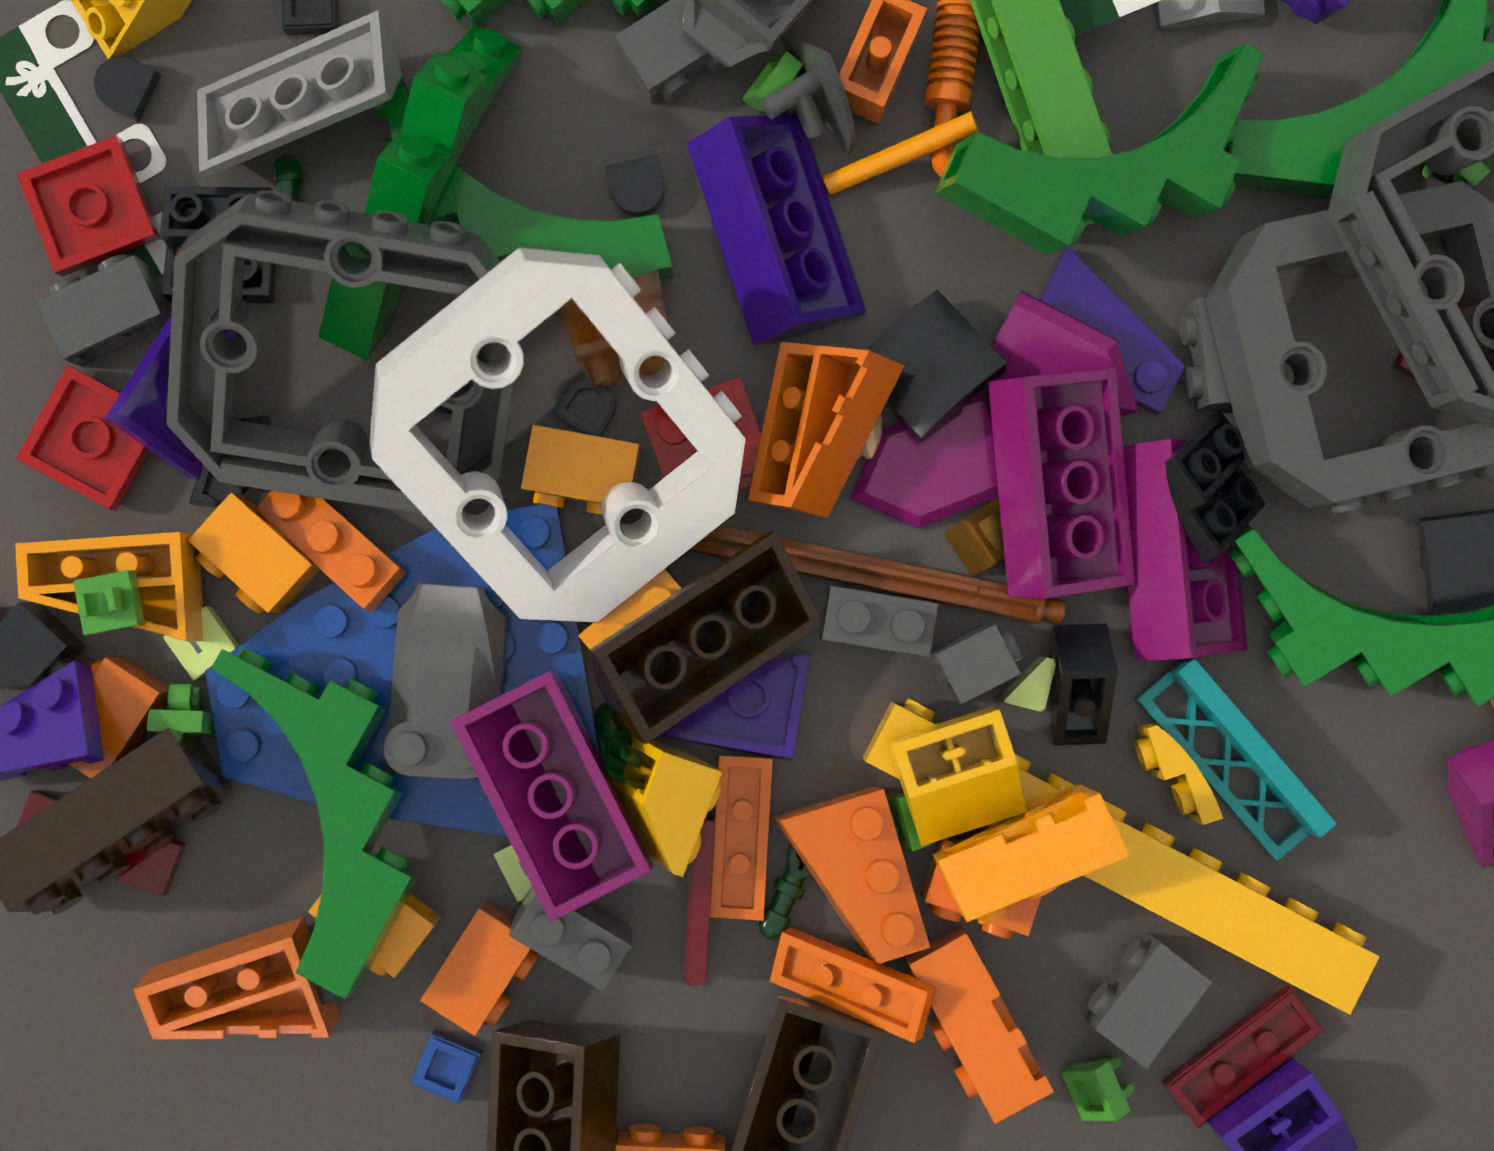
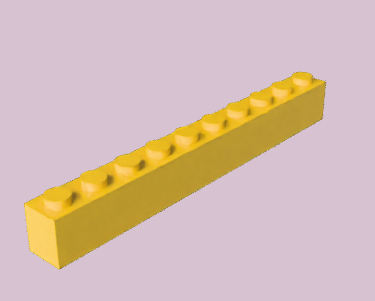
[862,698,1380,1015]

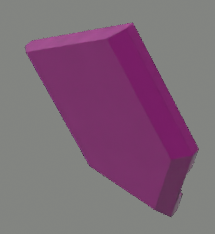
[982,290,1139,417]
[850,392,999,529]

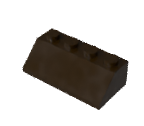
[589,530,823,744]
[731,996,884,1151]

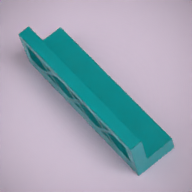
[1134,658,1337,862]

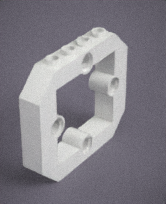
[370,248,746,622]

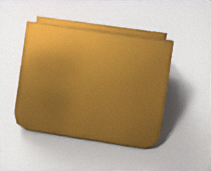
[945,497,1005,576]

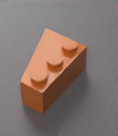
[748,342,905,518]
[771,786,930,964]
[133,916,340,1040]
[904,925,1054,1124]

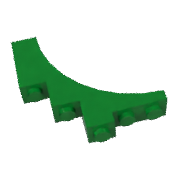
[1224,0,1494,199]
[318,24,522,360]
[935,43,1264,255]
[374,76,674,306]
[1227,524,1494,707]
[211,647,419,999]

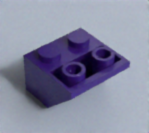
[1207,1058,1358,1151]

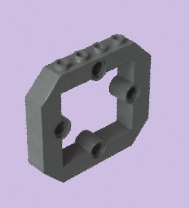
[1327,59,1494,428]
[1205,181,1494,514]
[166,190,521,514]

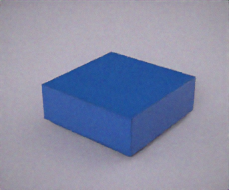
[410,1030,483,1104]

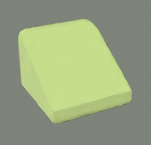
[997,657,1056,712]

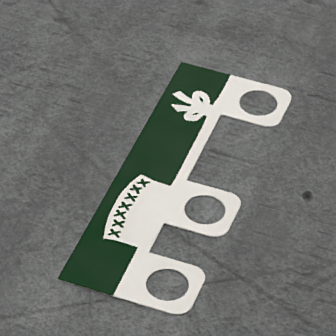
[0,0,166,278]

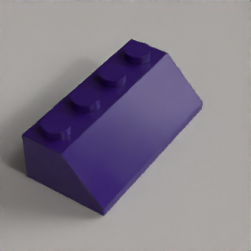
[686,114,867,345]

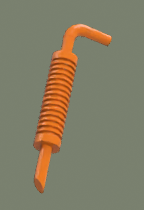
[924,0,981,177]

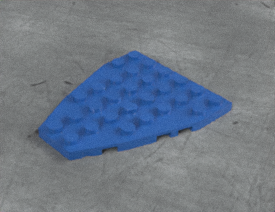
[205,504,602,836]

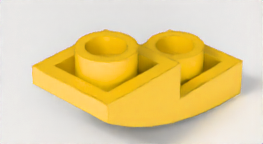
[1134,723,1223,825]

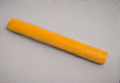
[823,111,979,195]

